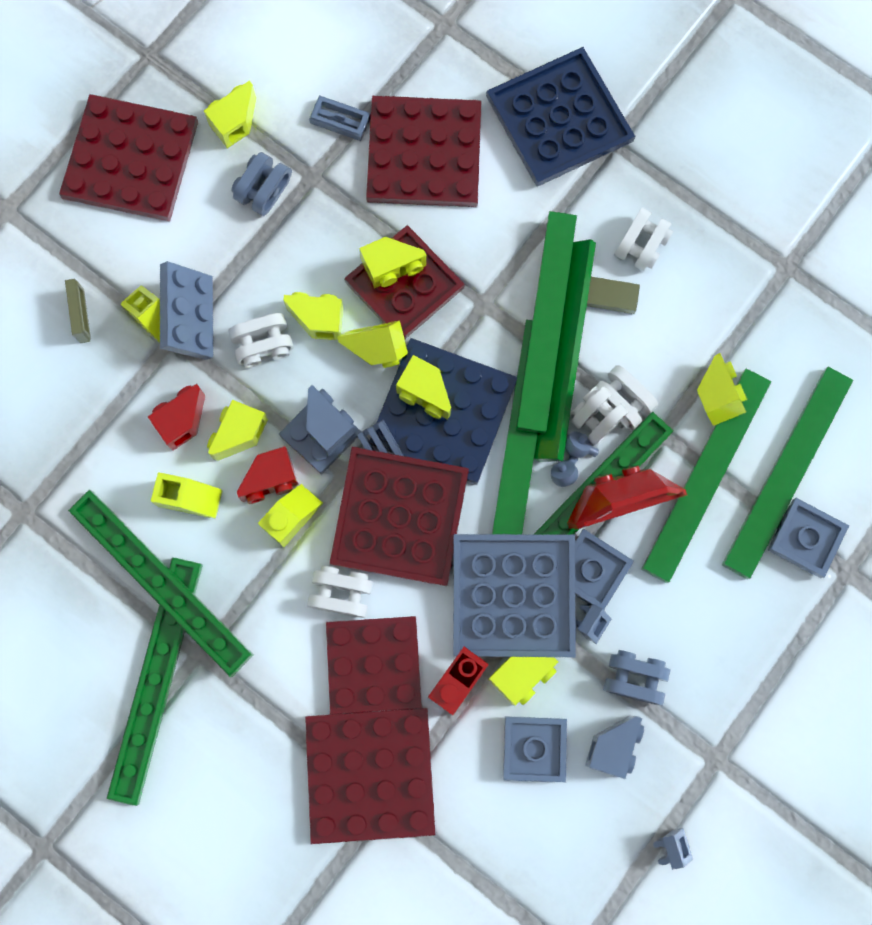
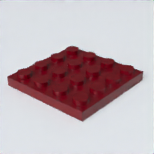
[59,94,198,222]
[366,95,481,207]
[329,447,469,586]
[305,708,436,844]

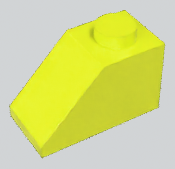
[120,285,160,343]
[337,321,408,368]
[258,484,323,547]

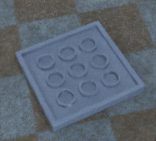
[453,534,576,658]

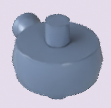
[565,431,599,458]
[551,455,578,487]

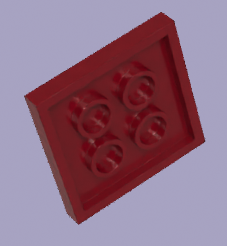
[344,225,465,339]
[326,616,422,714]

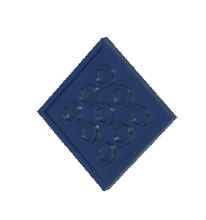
[486,47,636,187]
[369,338,517,485]

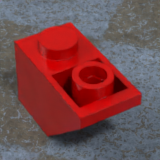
[147,384,205,451]
[237,446,299,504]
[428,647,489,716]

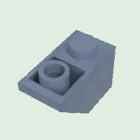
[306,385,355,457]
[585,716,644,779]

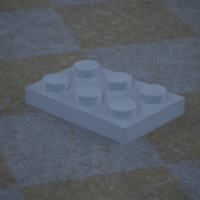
[160,261,213,360]

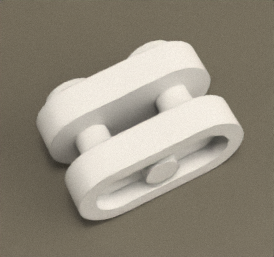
[614,207,674,271]
[228,313,294,368]
[596,365,658,430]
[571,386,629,446]
[307,566,373,618]

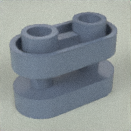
[231,152,292,216]
[603,650,671,706]

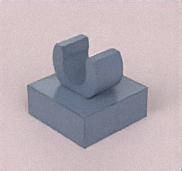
[575,604,612,644]
[653,828,693,870]

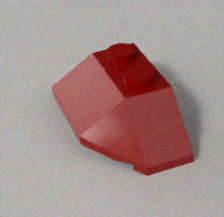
[567,465,687,529]

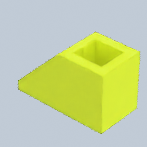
[204,80,256,149]
[359,237,427,288]
[283,292,343,340]
[697,353,747,426]
[396,355,451,420]
[207,400,268,461]
[151,472,223,519]
[488,657,558,706]

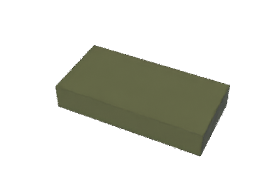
[587,276,640,314]
[65,278,91,343]

